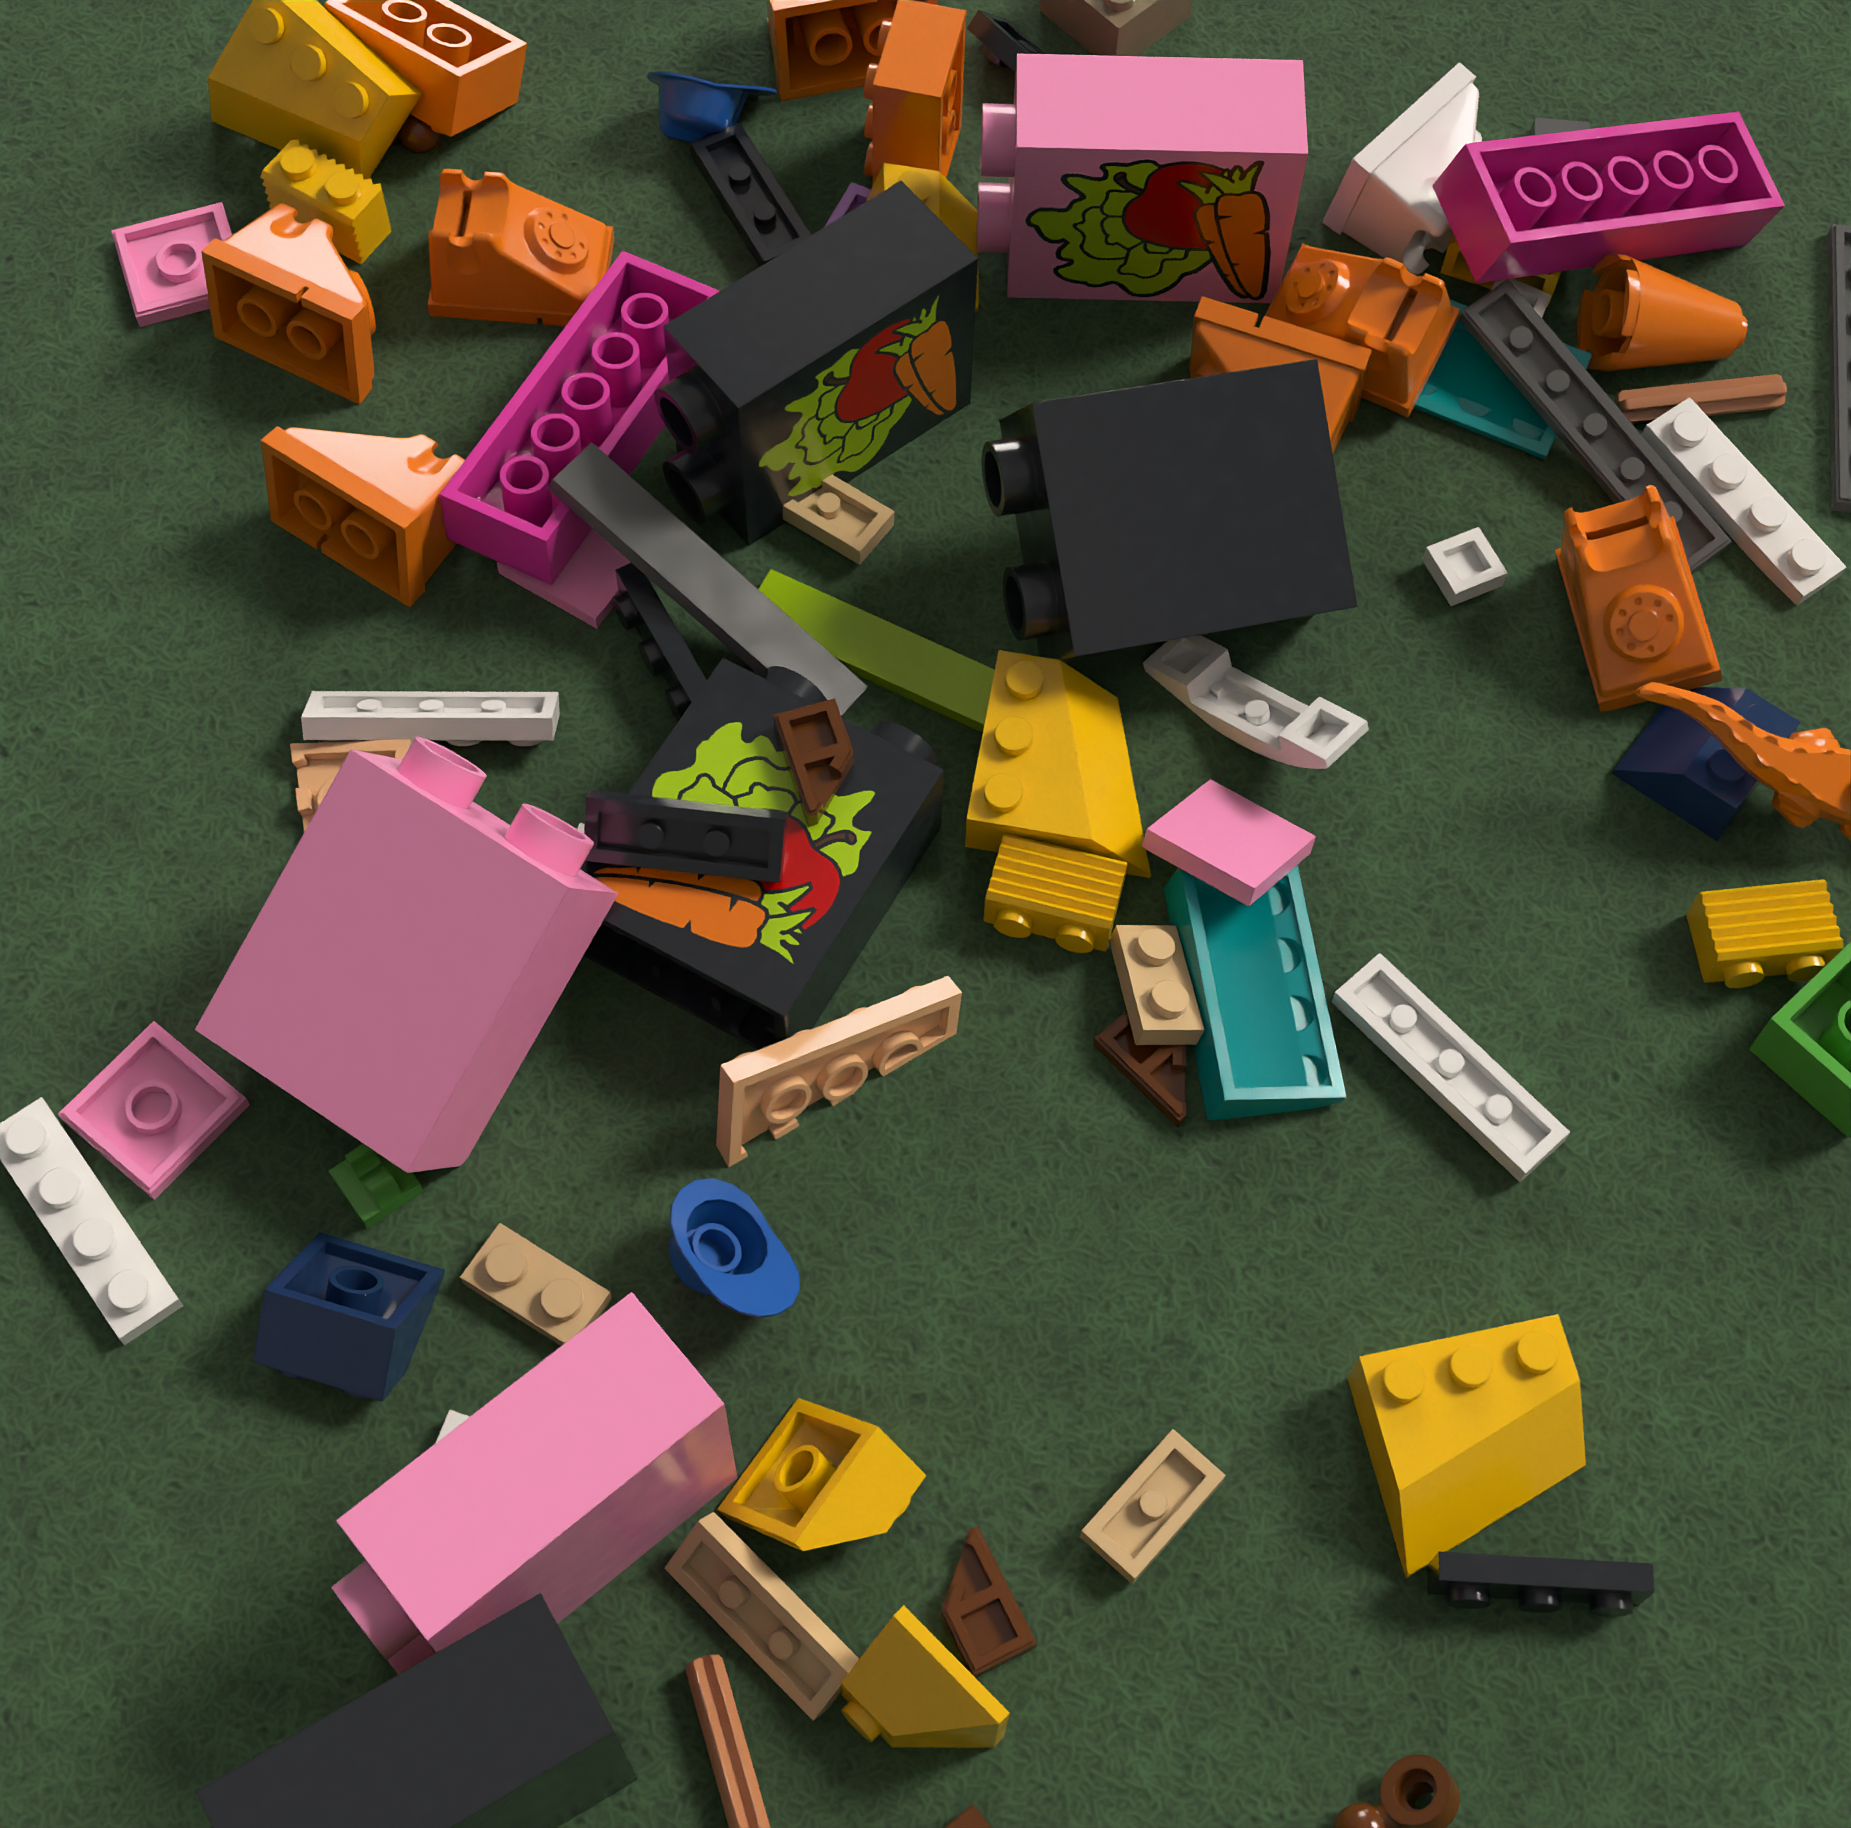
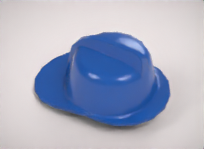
[646,71,777,143]
[669,1178,800,1318]

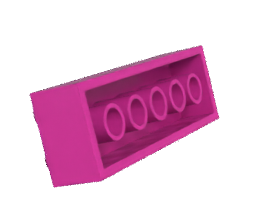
[1432,112,1785,284]
[440,251,720,585]

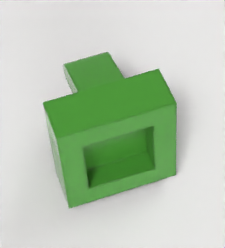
[328,1143,424,1229]

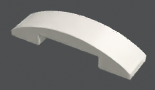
[1143,635,1369,769]

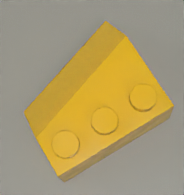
[207,0,422,179]
[965,650,1151,878]
[1348,1314,1586,1578]

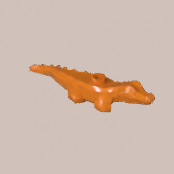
[1636,682,1851,841]

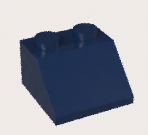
[1612,687,1800,841]
[253,1232,445,1402]

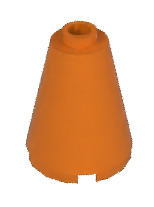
[1577,254,1747,372]

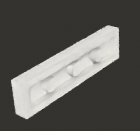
[1641,397,1847,606]
[301,691,560,746]
[1332,953,1570,1182]
[0,1097,183,1346]

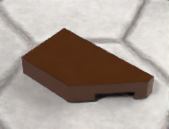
[773,698,854,827]
[1093,1011,1186,1127]
[941,1526,1037,1678]

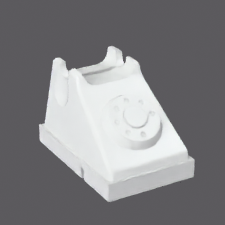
[1322,62,1482,276]

